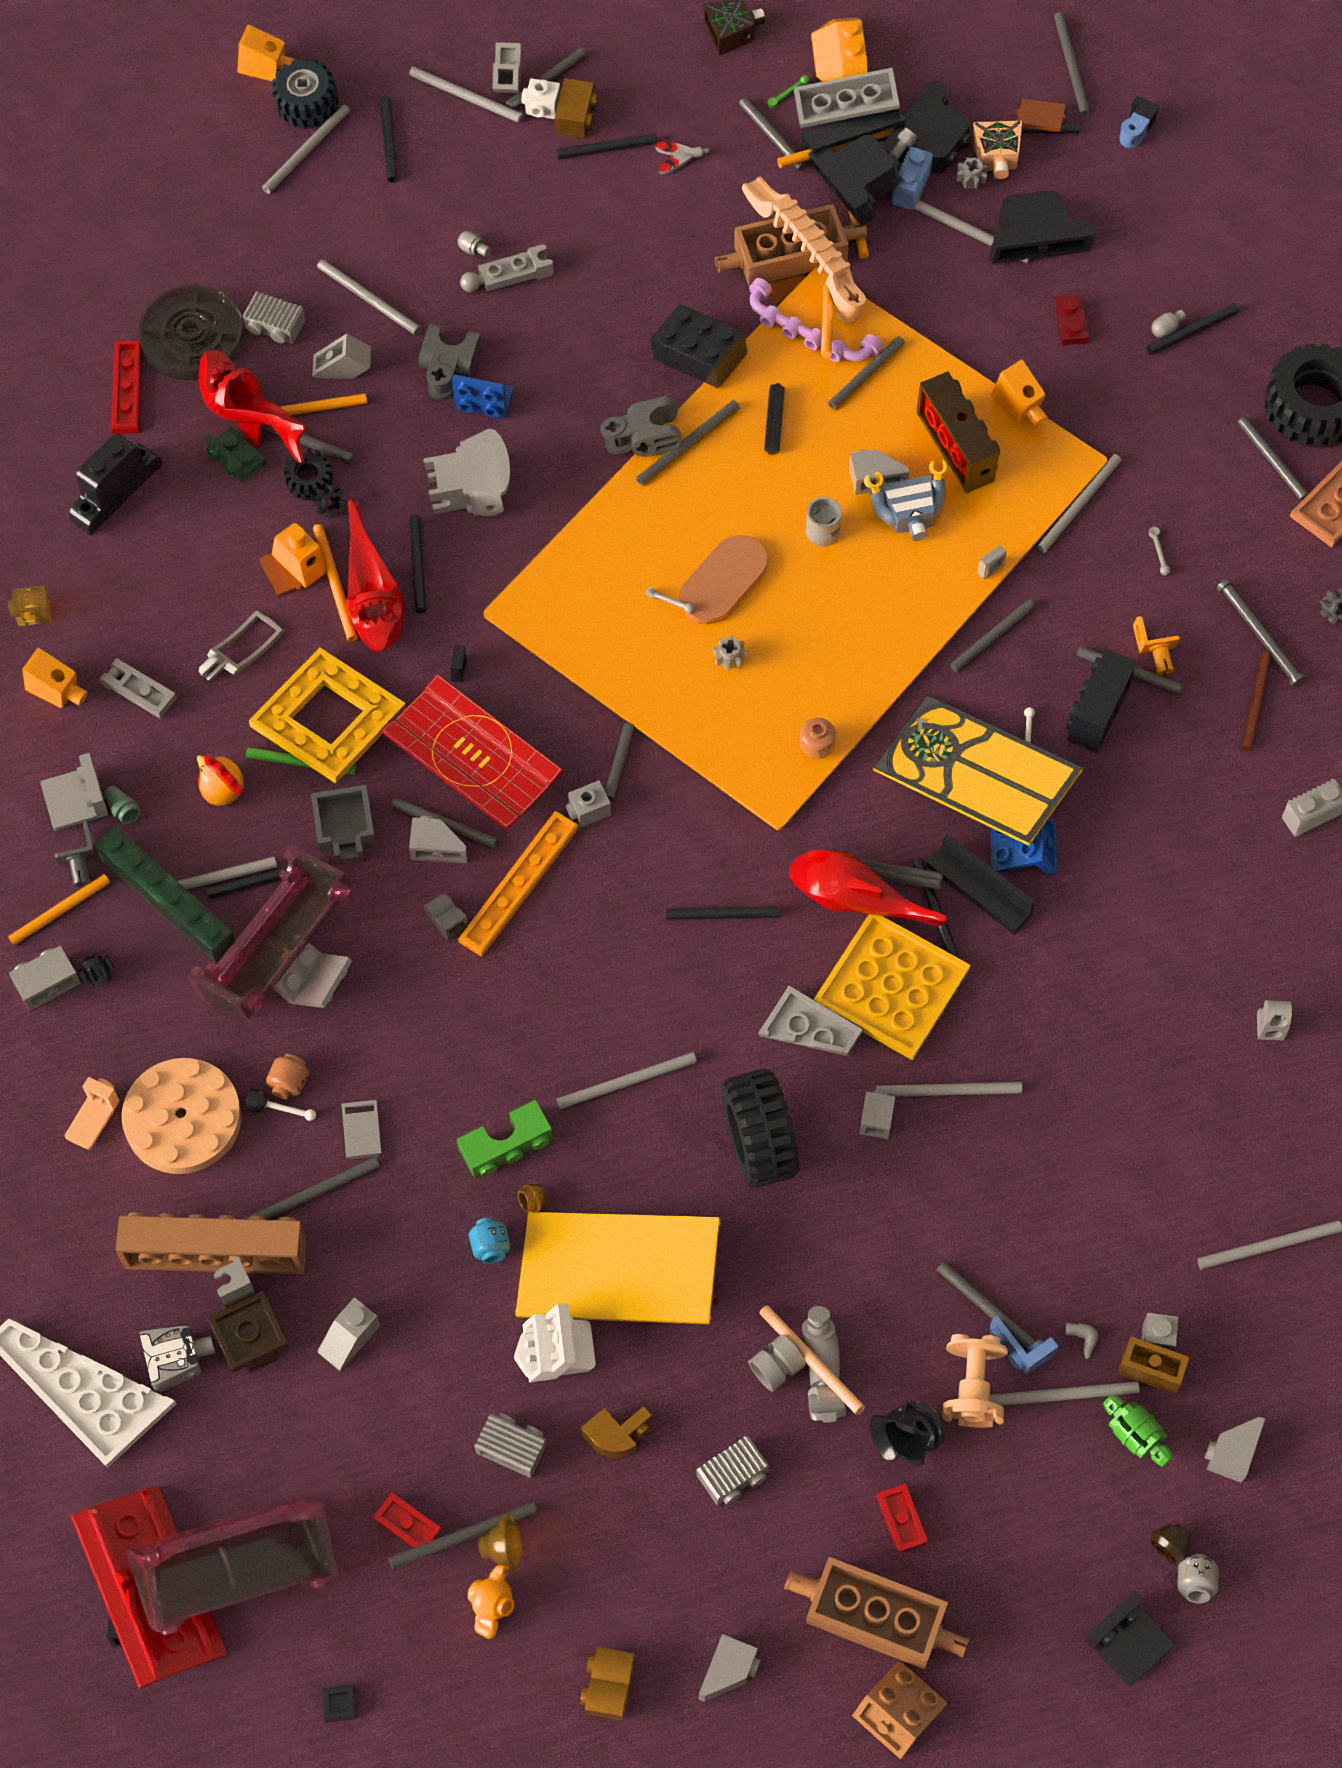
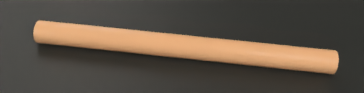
[760,1305,865,1415]

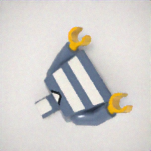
[864,460,947,541]

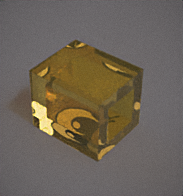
[8,585,51,626]

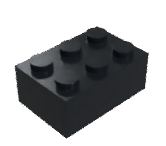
[650,304,748,388]
[1065,649,1137,754]

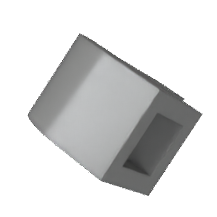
[493,42,521,93]

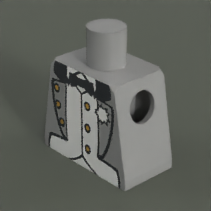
[139,1326,216,1394]

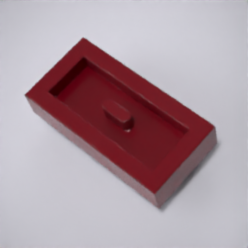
[1055,295,1089,346]

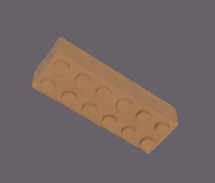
[115,1213,307,1274]

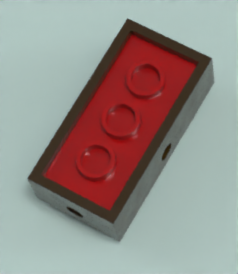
[916,371,1000,493]

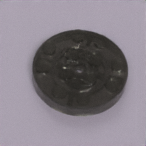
[138,284,245,380]

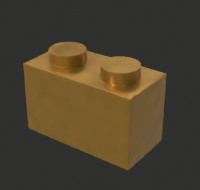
[554,78,598,138]
[1117,1336,1189,1395]

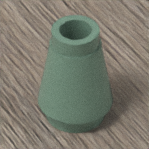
[103,786,141,825]

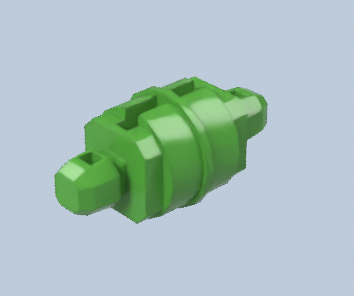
[1103,1394,1173,1466]

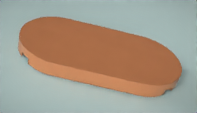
[680,535,767,624]

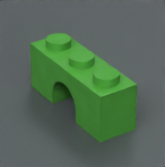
[457,1100,553,1178]

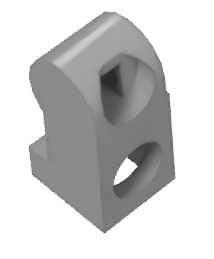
[1257,1000,1292,1041]

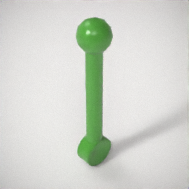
[768,75,810,109]

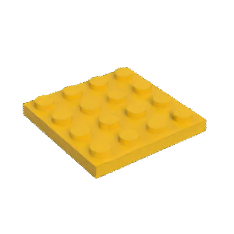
[814,914,971,1060]

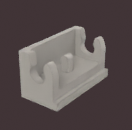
[214,1257,255,1308]

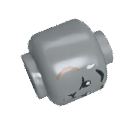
[1178,1554,1219,1603]

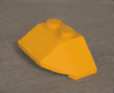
[811,17,867,82]

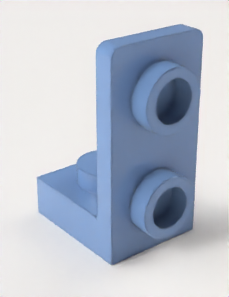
[990,1316,1059,1375]

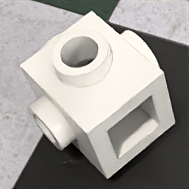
[522,78,560,119]

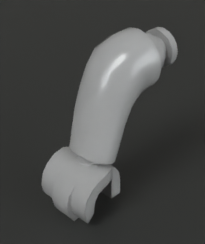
[802,1306,846,1423]

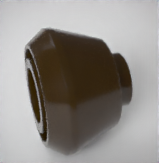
[1151,1524,1191,1565]

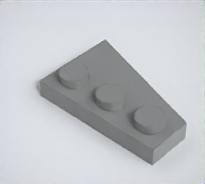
[758,986,863,1056]

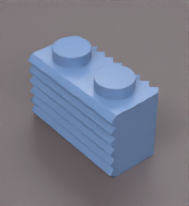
[891,147,933,210]

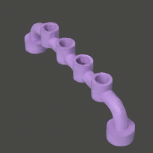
[749,278,883,362]

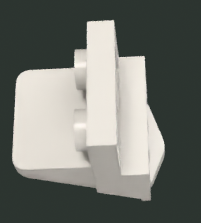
[514,1304,595,1382]

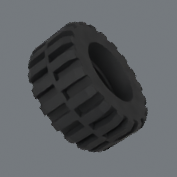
[1264,343,1342,447]
[721,1068,800,1188]

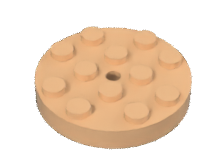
[122,1058,242,1174]

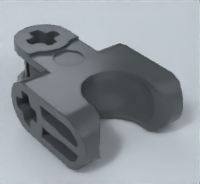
[419,323,481,400]
[600,396,682,457]

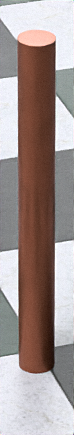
[1241,652,1271,751]

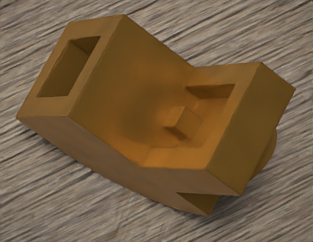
[581,1406,652,1459]

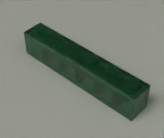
[94,826,237,964]

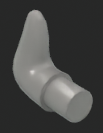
[1065,1323,1099,1359]

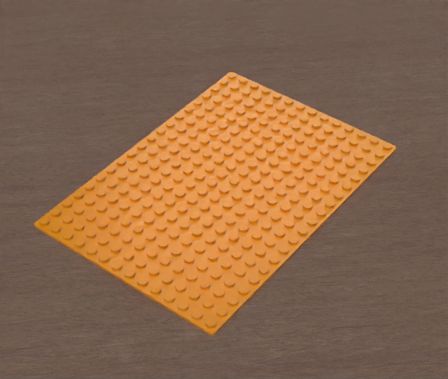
[484,267,1107,830]

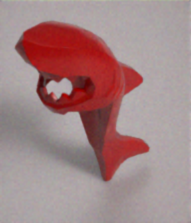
[199,350,307,463]
[346,499,405,652]
[789,850,948,927]

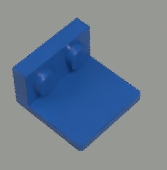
[452,375,514,418]
[991,817,1057,875]

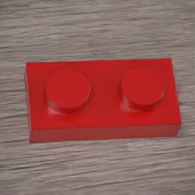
[876,1483,928,1554]
[373,1492,442,1548]

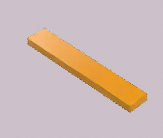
[458,811,579,957]

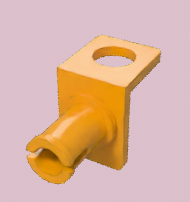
[1133,616,1180,676]

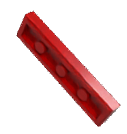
[111,340,142,434]

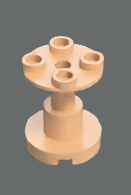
[942,1334,1008,1428]

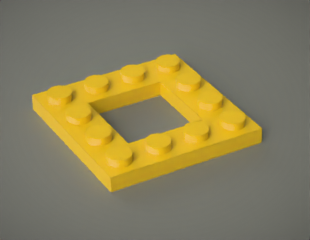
[249,648,406,783]

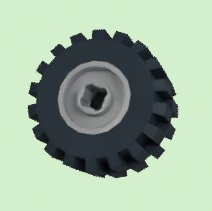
[272,58,339,129]

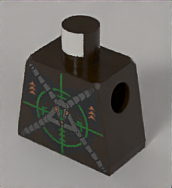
[704,0,765,56]

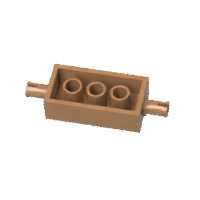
[715,204,867,287]
[784,1557,969,1669]

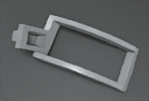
[198,610,285,681]

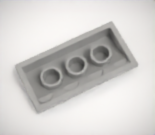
[794,68,900,128]

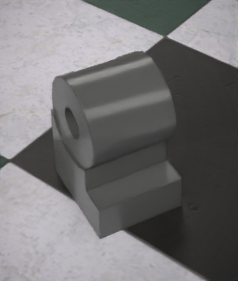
[424,893,468,941]

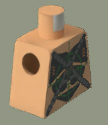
[972,121,1022,179]

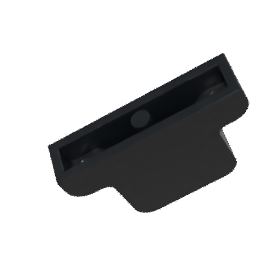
[884,80,972,174]
[808,135,901,226]
[990,191,1095,264]
[69,433,163,536]

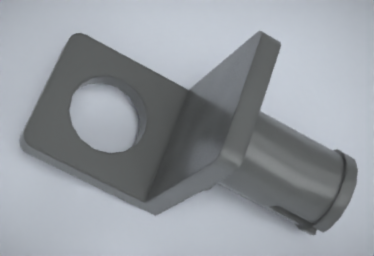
[55,820,97,887]

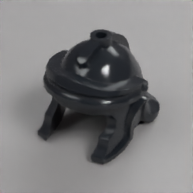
[870,1400,946,1466]

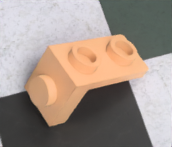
[65,1077,120,1150]

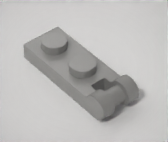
[98,659,177,719]

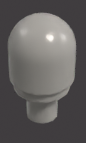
[458,231,491,257]
[1151,310,1186,338]

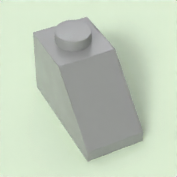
[312,334,371,379]
[849,449,909,495]
[409,816,468,863]
[317,1297,380,1372]
[1204,1417,1265,1483]
[699,1634,761,1702]

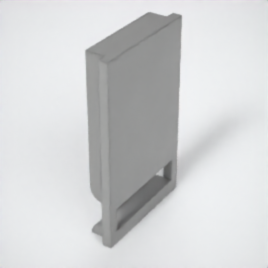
[342,1100,382,1160]

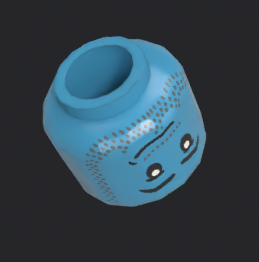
[469,1217,511,1264]

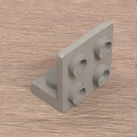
[41,753,108,831]
[268,937,352,1008]

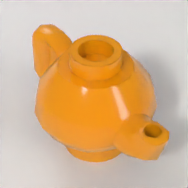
[468,1564,514,1639]

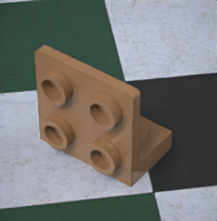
[852,1661,947,1759]

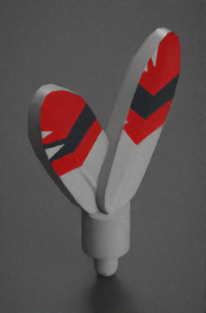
[655,141,709,174]

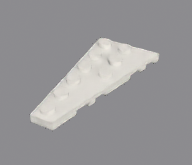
[0,1319,176,1468]

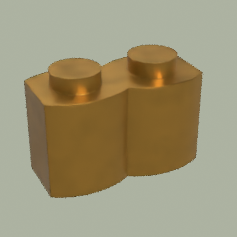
[580,1646,635,1721]

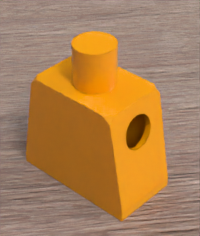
[238,24,297,81]
[991,359,1048,427]
[272,523,326,588]
[23,648,88,708]

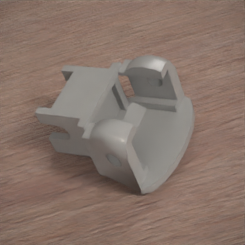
[424,429,511,516]

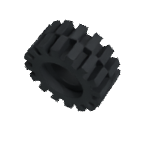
[284,449,334,501]

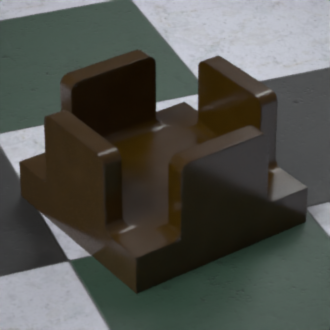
[208,1291,289,1373]

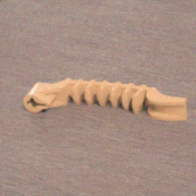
[742,176,866,323]

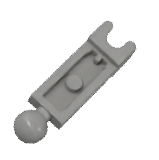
[460,244,554,292]

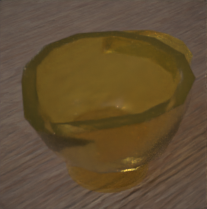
[479,1513,523,1572]

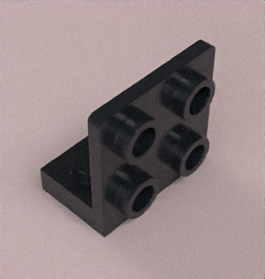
[1085,1590,1174,1686]

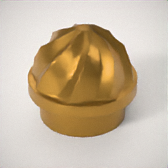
[517,1183,548,1213]

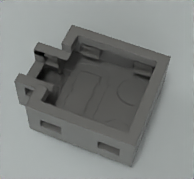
[311,785,376,866]

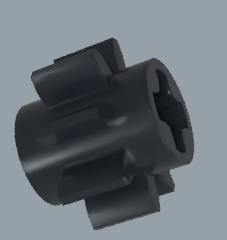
[312,484,347,519]
[78,952,115,988]

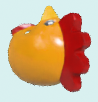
[196,754,244,806]

